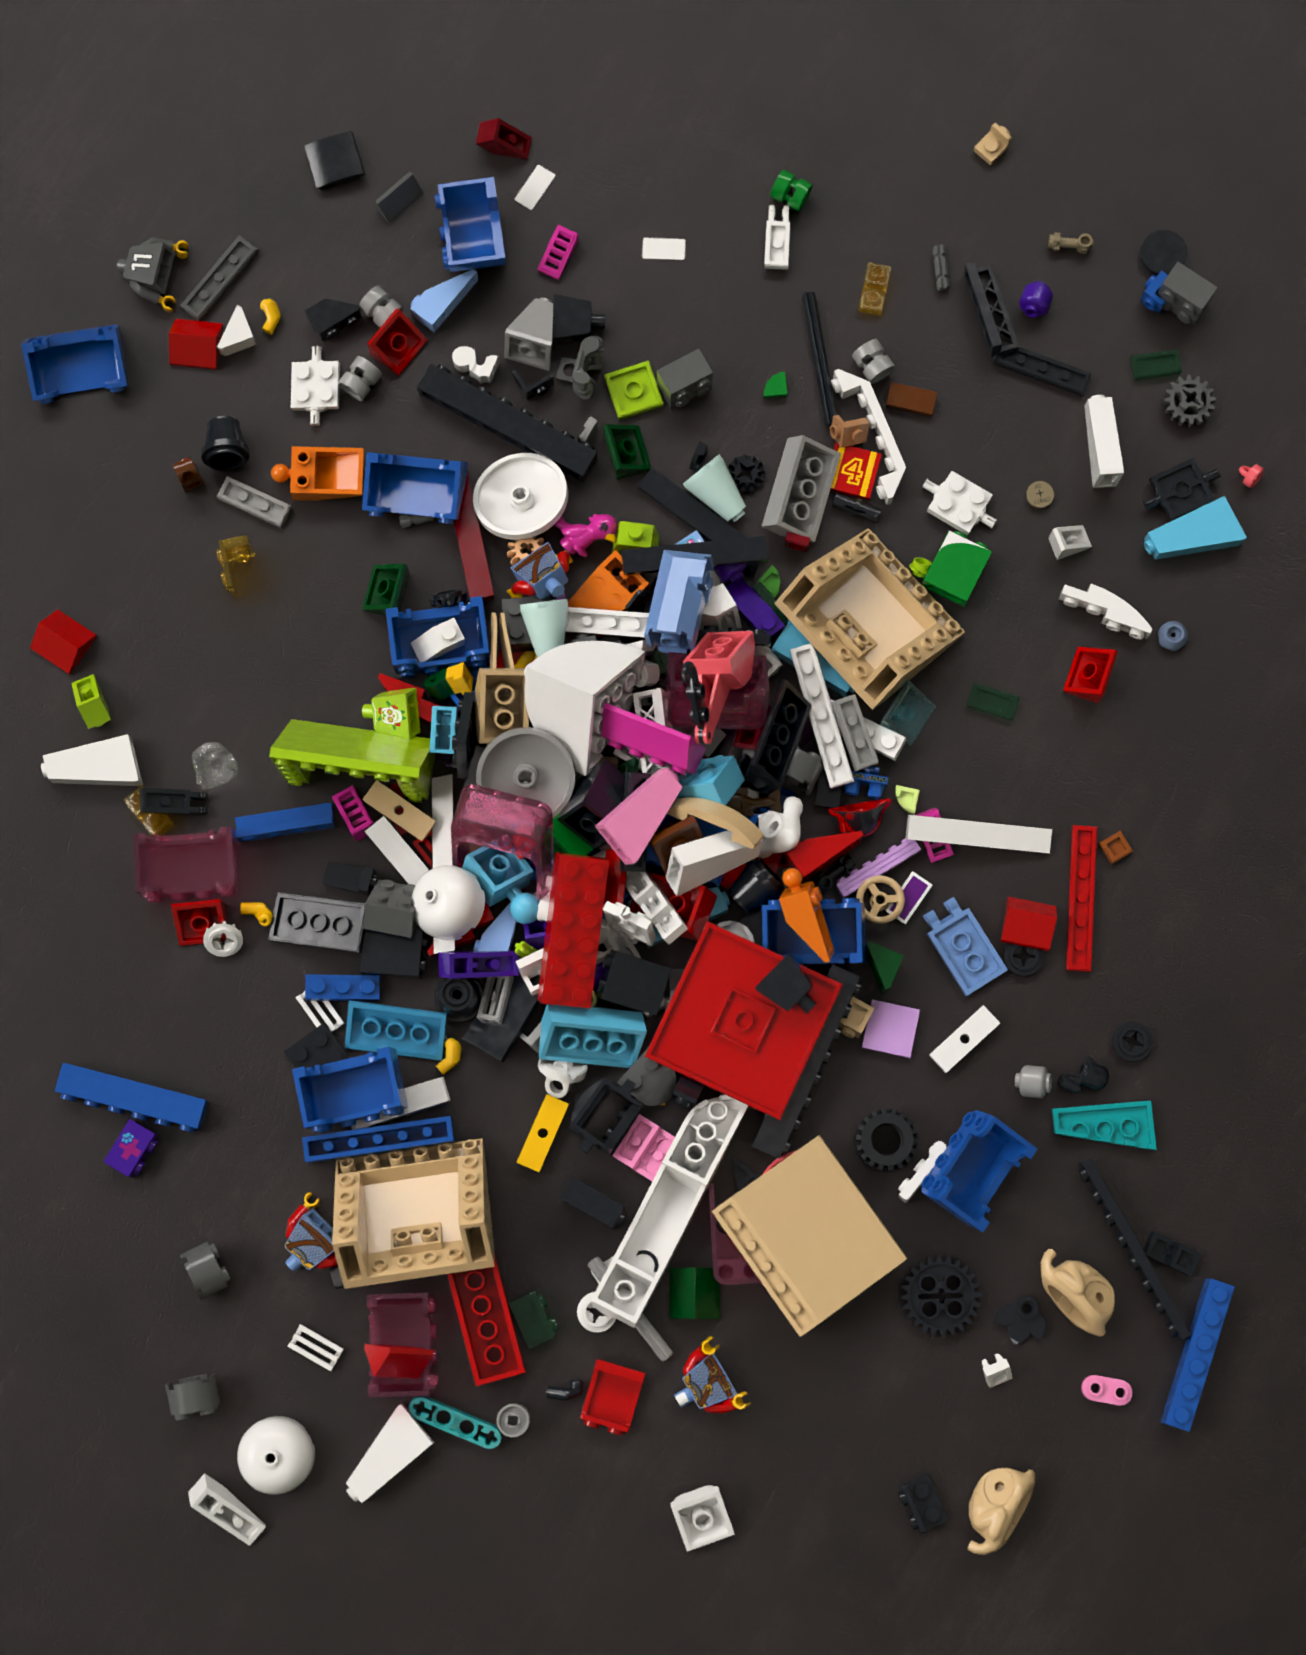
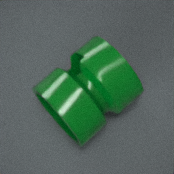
[770,169,813,211]

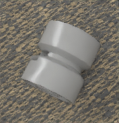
[359,286,404,328]
[852,339,896,384]
[338,356,382,401]
[496,1403,531,1437]

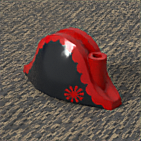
[828,798,891,837]

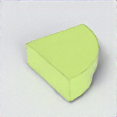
[895,785,920,815]

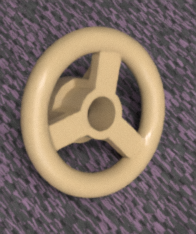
[856,875,905,924]

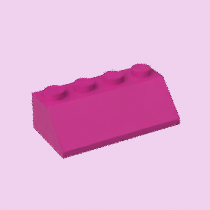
[601,703,706,776]

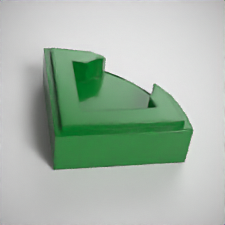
[763,372,787,399]

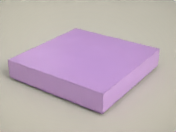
[862,999,920,1058]

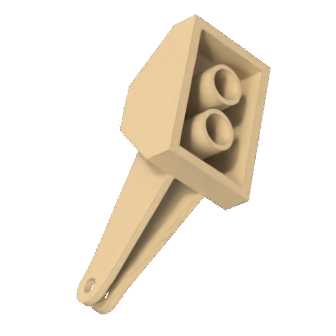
[475,613,529,744]

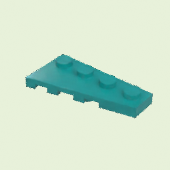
[1051,1101,1157,1151]

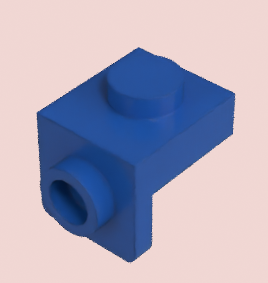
[1140,270,1168,313]

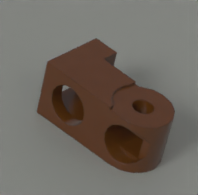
[173,456,205,493]

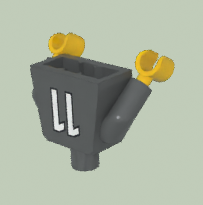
[117,237,189,312]

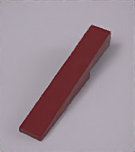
[454,471,495,602]

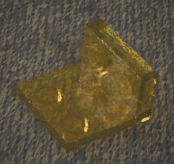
[216,535,255,598]

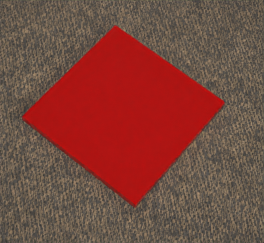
[644,921,843,1120]

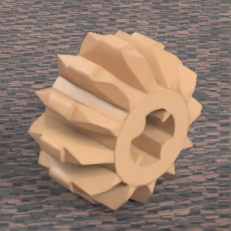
[507,536,544,566]

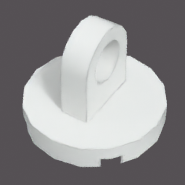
[538,1059,588,1098]

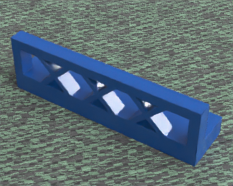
[234,803,335,843]

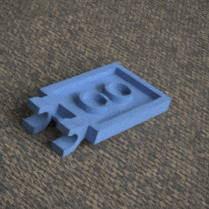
[923,897,1008,996]

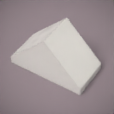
[217,305,256,356]
[1048,525,1092,560]

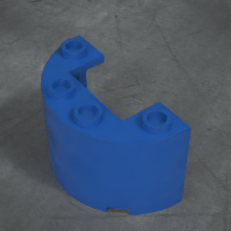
[434,177,506,273]

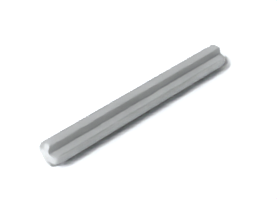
[588,1257,673,1362]

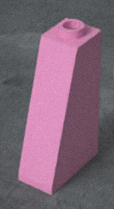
[595,768,682,865]

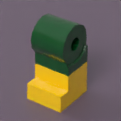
[424,662,473,701]

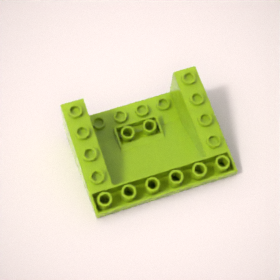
[269,719,436,803]

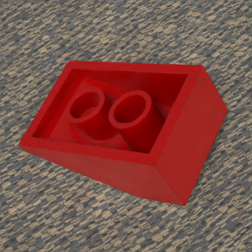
[785,831,864,883]
[629,872,717,941]

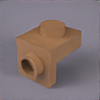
[830,415,869,447]

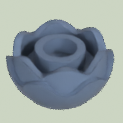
[1158,621,1188,651]

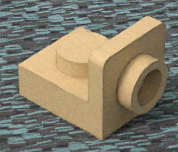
[973,123,1012,166]
[838,997,874,1038]

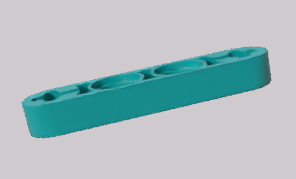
[409,1395,502,1449]

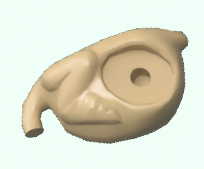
[1040,1249,1115,1337]
[968,1468,1035,1555]

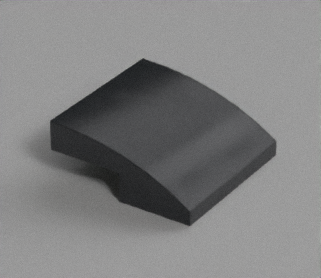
[305,131,365,190]

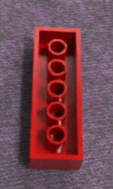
[537,852,609,1008]
[447,1251,526,1386]

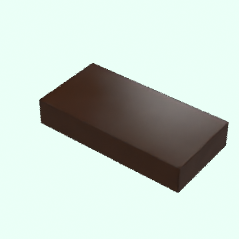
[886,382,937,417]

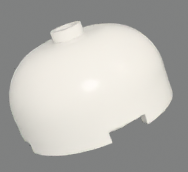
[411,865,485,941]
[237,1416,315,1494]

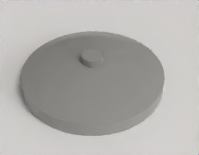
[476,727,575,826]

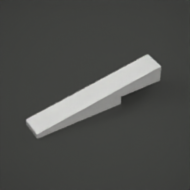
[905,815,1052,853]

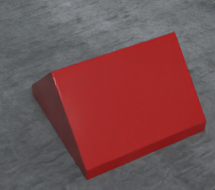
[367,308,428,375]
[169,319,223,370]
[30,609,97,675]
[1063,647,1118,703]
[1001,896,1057,951]
[171,899,227,946]
[364,1344,434,1379]

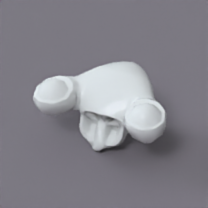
[758,797,803,858]

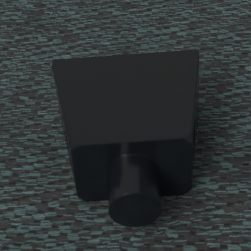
[552,295,605,346]
[755,952,817,1014]

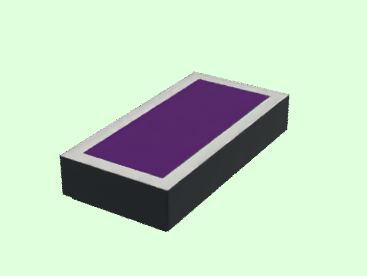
[885,871,932,926]

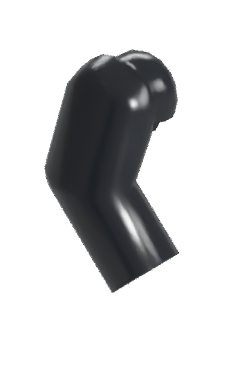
[546,1379,584,1400]

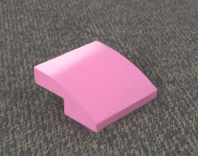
[613,1114,675,1182]

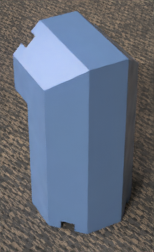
[644,550,714,655]

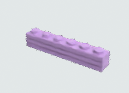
[835,839,921,898]

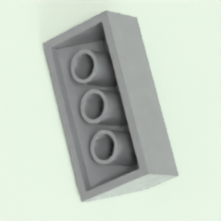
[761,435,841,542]

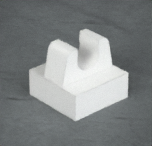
[982,1354,1013,1388]

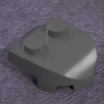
[617,1047,677,1106]

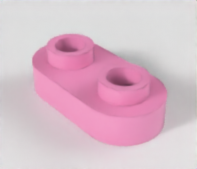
[1081,1375,1132,1405]

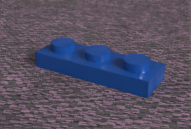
[305,975,380,1001]

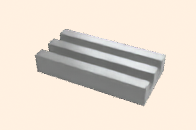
[477,976,514,1024]

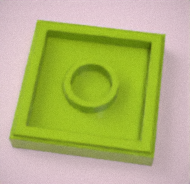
[604,361,664,420]

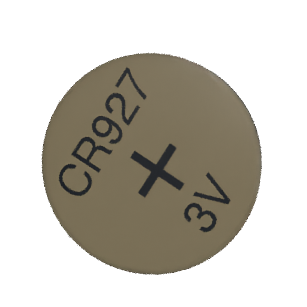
[1026,481,1054,509]

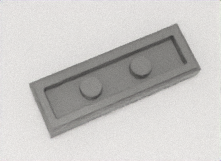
[217,476,292,528]
[831,694,879,771]

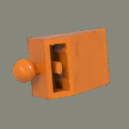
[271,446,364,501]
[568,550,650,638]
[779,868,835,963]

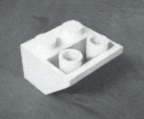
[699,583,742,631]

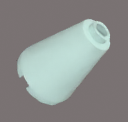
[683,455,746,522]
[520,599,568,658]

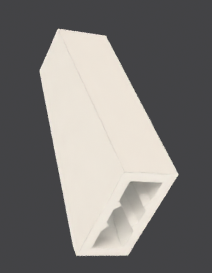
[1085,395,1124,488]
[41,734,143,786]
[665,830,763,896]
[346,1403,435,1503]

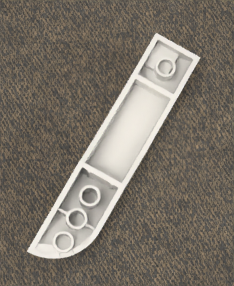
[591,1095,749,1328]

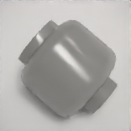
[1015,1065,1052,1098]

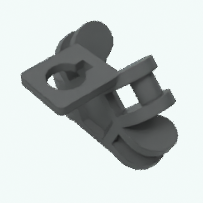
[556,336,604,399]

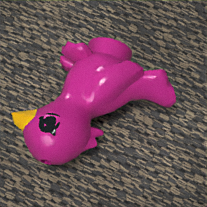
[554,514,617,557]

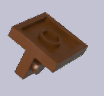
[648,815,703,875]

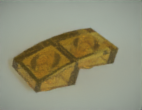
[858,262,891,316]
[123,785,174,840]

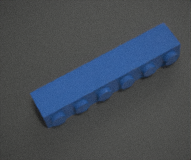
[55,1063,209,1133]
[302,1116,456,1164]
[1160,1278,1235,1432]

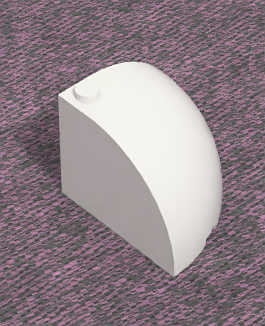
[524,641,645,776]

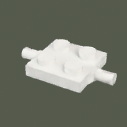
[291,346,340,426]
[922,471,997,536]
[603,901,656,946]

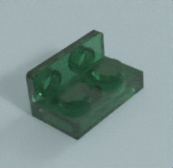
[508,1290,559,1349]

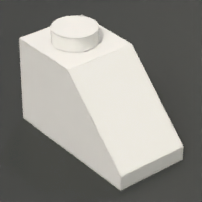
[411,618,465,662]

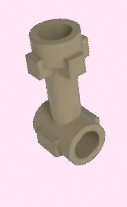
[1048,232,1094,254]

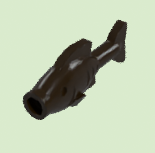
[726,787,782,816]

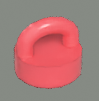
[1239,464,1264,488]

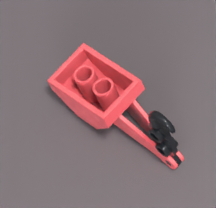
[681,631,755,744]

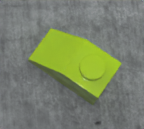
[71,674,111,729]

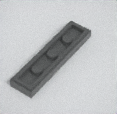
[180,235,259,321]

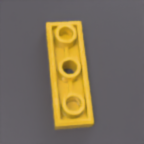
[516,1094,569,1173]

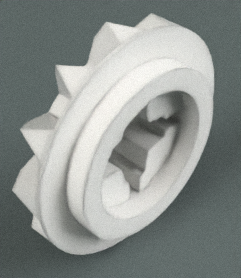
[203,921,243,957]
[577,1292,616,1332]

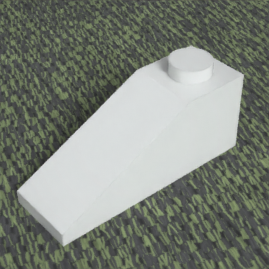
[188,1473,266,1546]

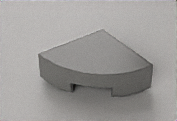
[578,417,598,443]

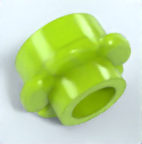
[909,557,932,577]

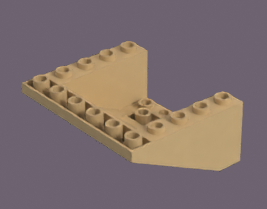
[774,528,965,710]
[712,1135,907,1337]
[332,1138,495,1289]

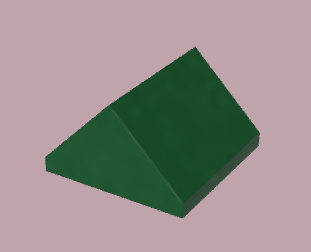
[603,424,652,480]
[362,564,410,616]
[866,942,903,995]
[670,1268,720,1319]

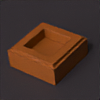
[1099,831,1133,865]

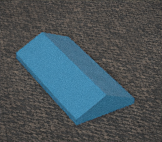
[345,1001,447,1061]

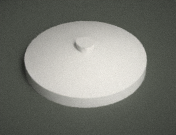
[473,453,568,540]

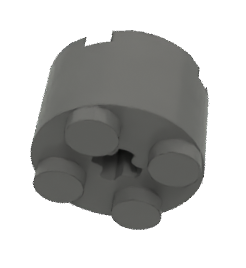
[782,745,823,796]
[180,1242,231,1300]
[165,1373,221,1420]

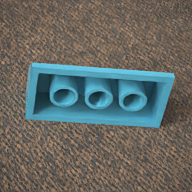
[539,1004,647,1068]

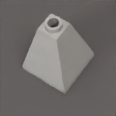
[504,298,553,371]

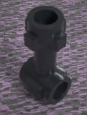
[812,854,856,891]

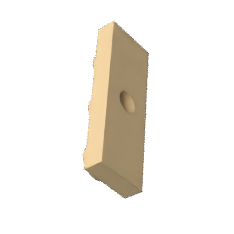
[362,780,436,842]

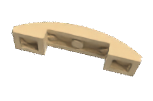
[666,797,764,849]

